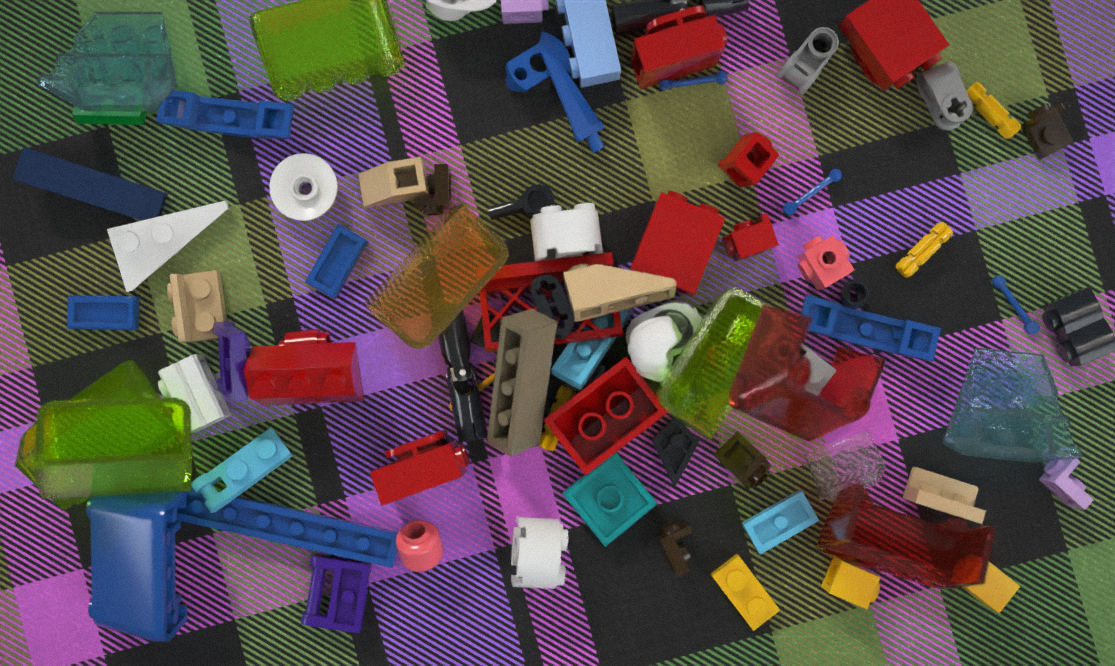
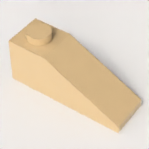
[563,264,676,322]

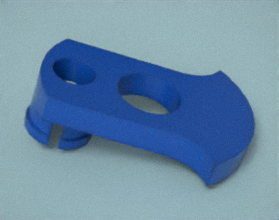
[505,32,571,93]

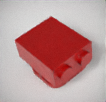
[838,0,950,92]
[630,6,728,90]
[629,191,725,297]
[369,429,470,506]

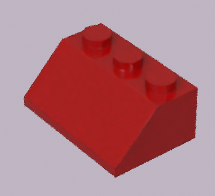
[244,342,364,406]
[543,357,668,475]

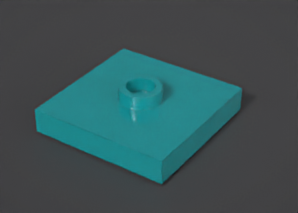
[562,453,658,547]

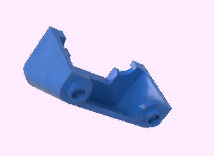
[86,487,187,642]

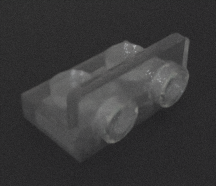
[804,430,886,500]

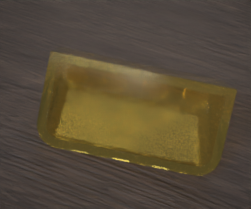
[365,202,508,349]

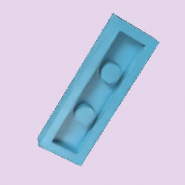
[551,308,634,390]

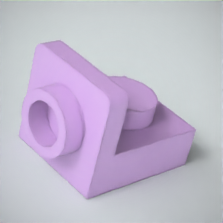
[501,0,549,24]
[1039,455,1094,510]

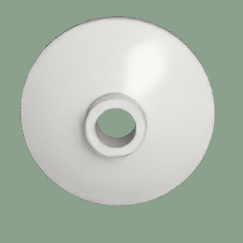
[269,153,338,221]

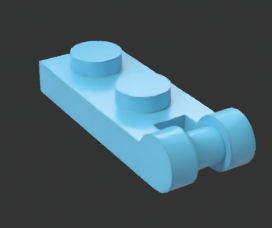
[191,427,293,513]

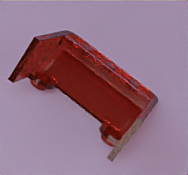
[729,305,886,441]
[816,483,996,589]

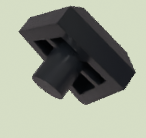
[651,416,699,485]

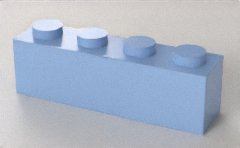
[555,0,621,88]

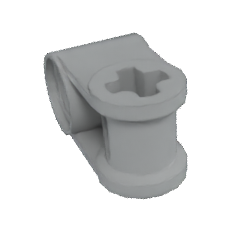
[777,27,839,95]
[916,61,973,131]

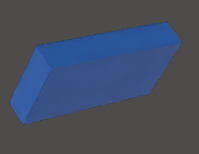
[305,224,369,299]
[67,295,140,330]

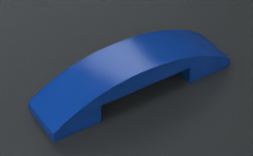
[156,89,294,139]
[797,295,941,362]

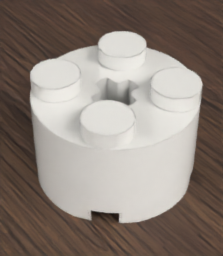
[530,203,603,262]
[511,517,568,589]

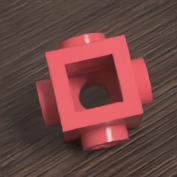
[797,235,855,291]

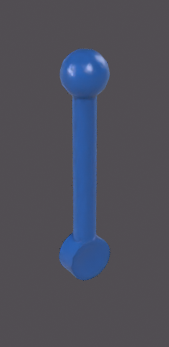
[659,71,728,90]
[783,169,842,216]
[992,275,1040,334]

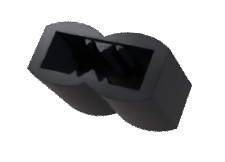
[1042,287,1115,366]

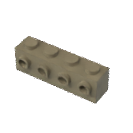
[487,309,557,457]

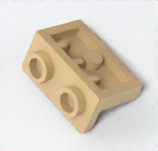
[167,270,227,343]
[903,467,986,524]

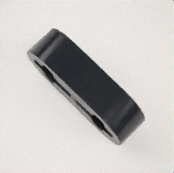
[531,275,574,340]

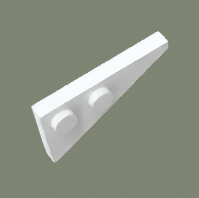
[107,200,229,292]

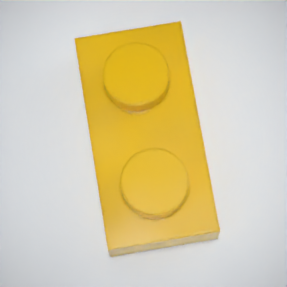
[711,554,780,631]

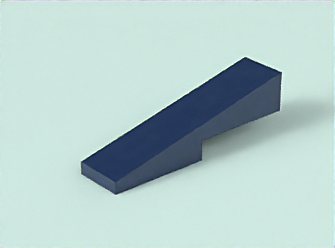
[13,147,168,220]

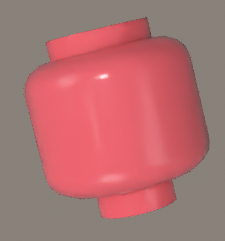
[396,520,444,572]

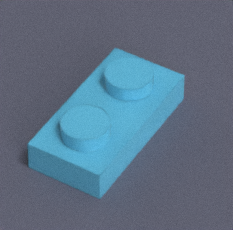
[741,490,819,554]

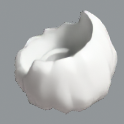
[627,316,682,382]

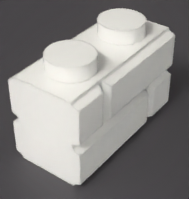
[158,354,231,434]

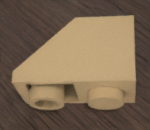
[358,157,431,208]

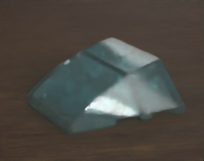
[36,12,178,111]
[942,348,1083,463]

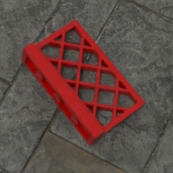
[476,252,623,353]

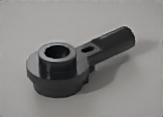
[488,184,555,220]

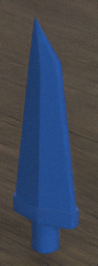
[539,48,605,153]

